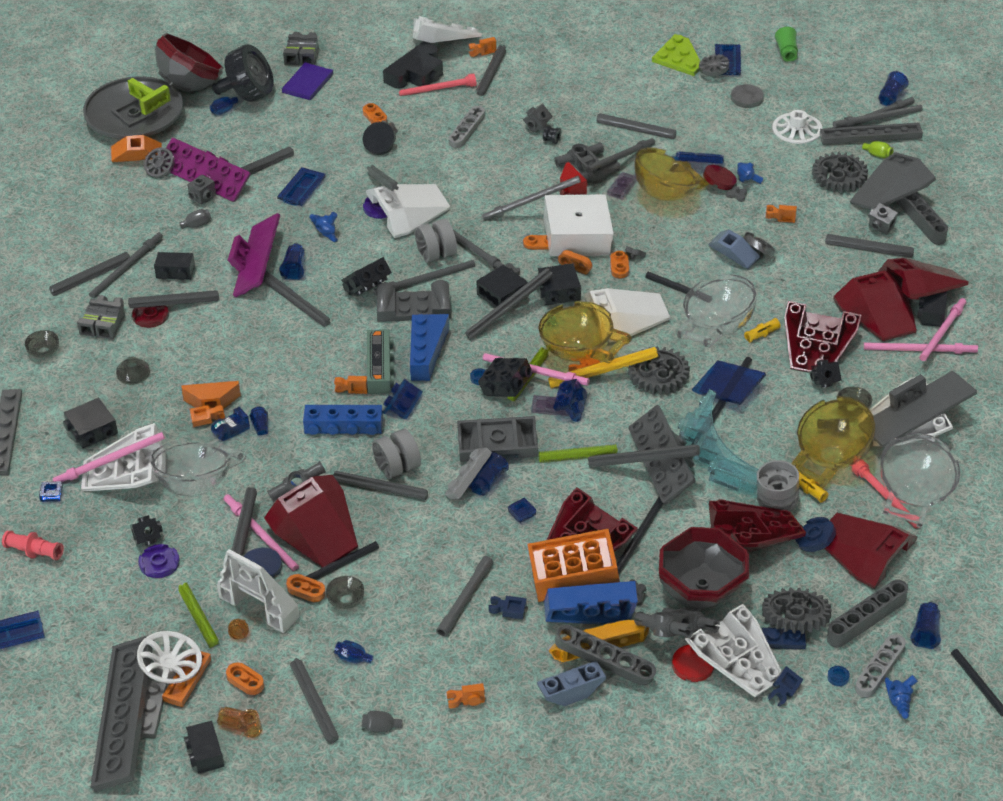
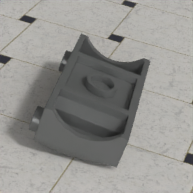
[377,280,451,322]
[457,416,538,462]

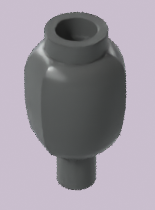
[179,209,212,229]
[362,711,402,732]

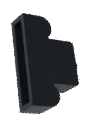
[383,41,443,88]

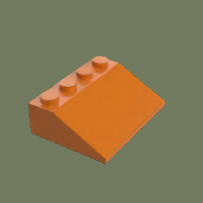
[527,529,620,602]

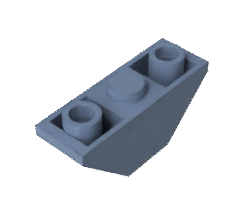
[708,229,760,270]
[537,661,606,706]

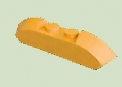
[548,620,649,662]

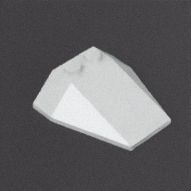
[81,423,165,491]

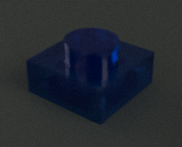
[39,481,63,502]
[508,497,536,523]

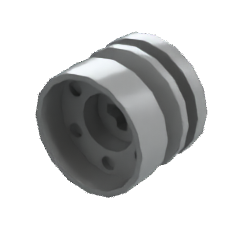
[757,460,799,511]

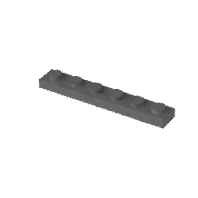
[819,122,923,144]
[0,389,22,475]

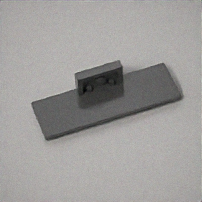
[860,371,977,447]
[628,405,696,504]

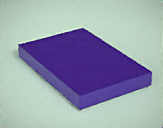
[282,63,333,101]

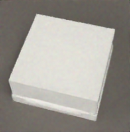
[543,194,614,257]

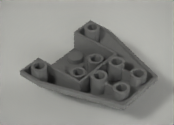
[850,152,936,210]

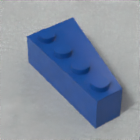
[410,314,450,381]
[544,581,638,625]

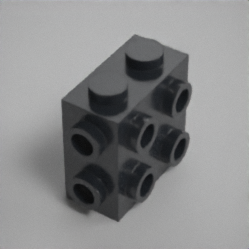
[342,257,392,296]
[535,263,581,305]
[476,264,528,308]
[478,357,533,397]
[63,397,118,449]

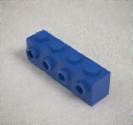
[303,405,383,435]

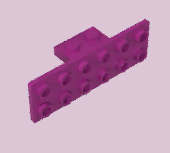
[162,137,251,202]
[227,213,280,297]

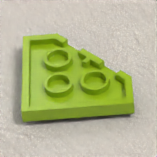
[652,34,700,76]

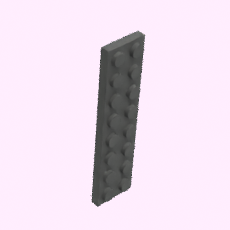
[90,635,154,792]

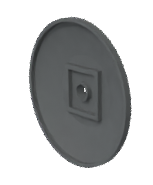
[83,76,183,139]

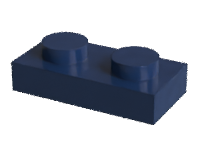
[762,628,806,649]

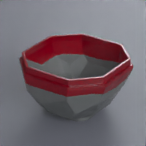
[155,33,224,94]
[659,527,749,609]

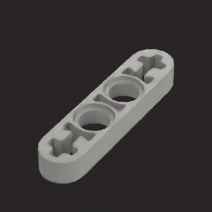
[449,106,485,148]
[855,634,906,697]

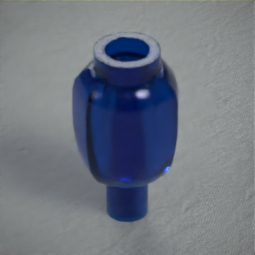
[209,97,238,115]
[334,640,374,664]

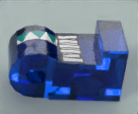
[211,407,250,442]

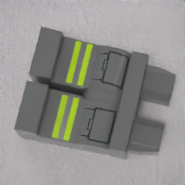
[283,32,318,65]
[77,295,124,339]

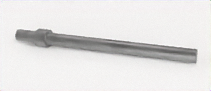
[482,176,581,221]

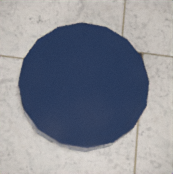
[795,517,836,552]
[243,547,282,577]

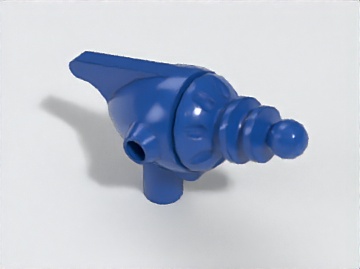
[737,162,763,184]
[309,212,338,242]
[885,675,918,719]

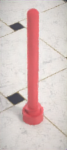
[399,73,477,96]
[851,459,921,529]

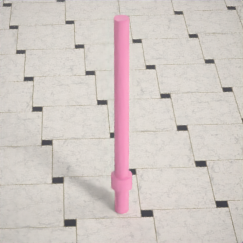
[919,298,966,361]
[864,342,978,354]
[483,353,590,386]
[53,432,165,485]
[223,494,299,571]

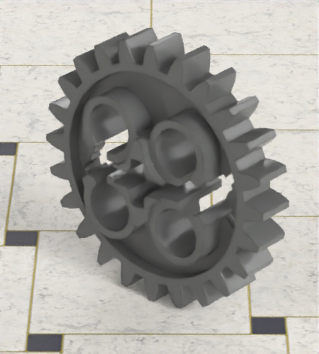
[812,152,868,193]
[628,346,690,395]
[762,587,832,634]

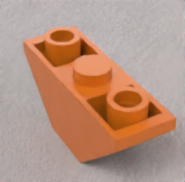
[111,135,163,162]
[181,381,241,409]

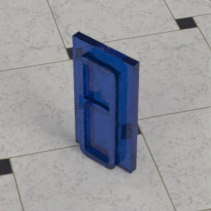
[715,44,741,75]
[672,151,724,164]
[277,167,326,206]
[0,610,45,649]

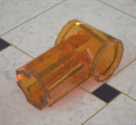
[217,706,263,738]

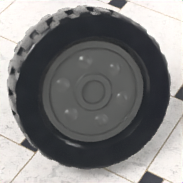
[212,44,274,102]

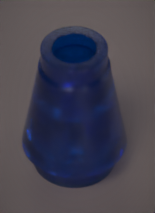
[249,406,268,436]

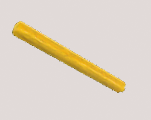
[548,347,658,388]

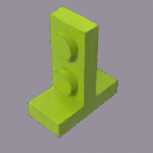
[128,78,171,115]

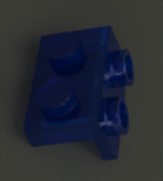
[383,379,423,419]
[553,379,587,422]

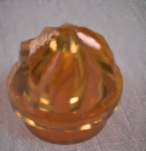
[228,619,249,640]

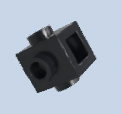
[810,359,842,388]
[130,515,163,546]

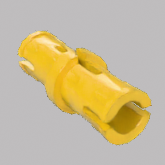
[744,318,781,343]
[798,471,829,503]

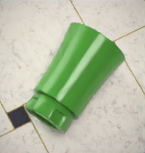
[775,26,798,61]

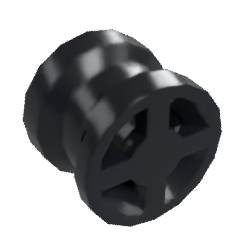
[543,125,562,144]

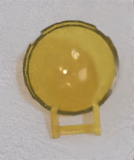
[634,147,709,201]
[538,301,632,363]
[791,396,875,488]

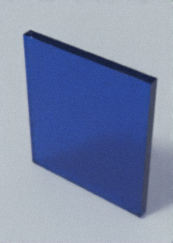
[692,360,766,405]

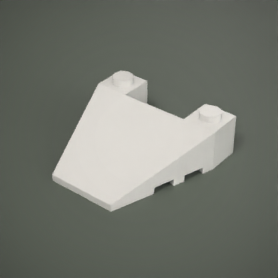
[217,549,300,633]

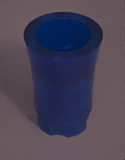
[878,71,909,106]
[279,243,305,280]
[469,452,509,496]
[910,602,941,649]

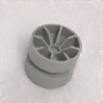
[415,219,457,263]
[372,428,421,479]

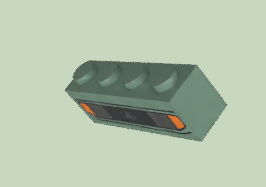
[367,329,394,394]

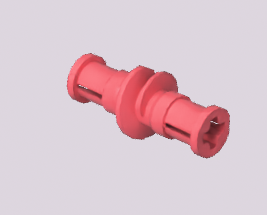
[2,530,64,560]

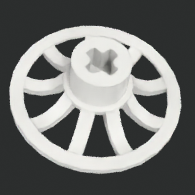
[772,110,823,144]
[137,631,202,684]

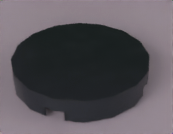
[362,122,396,155]

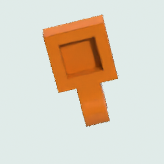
[765,205,797,223]
[190,405,225,427]
[447,683,485,708]

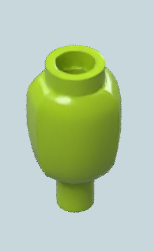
[862,141,894,159]

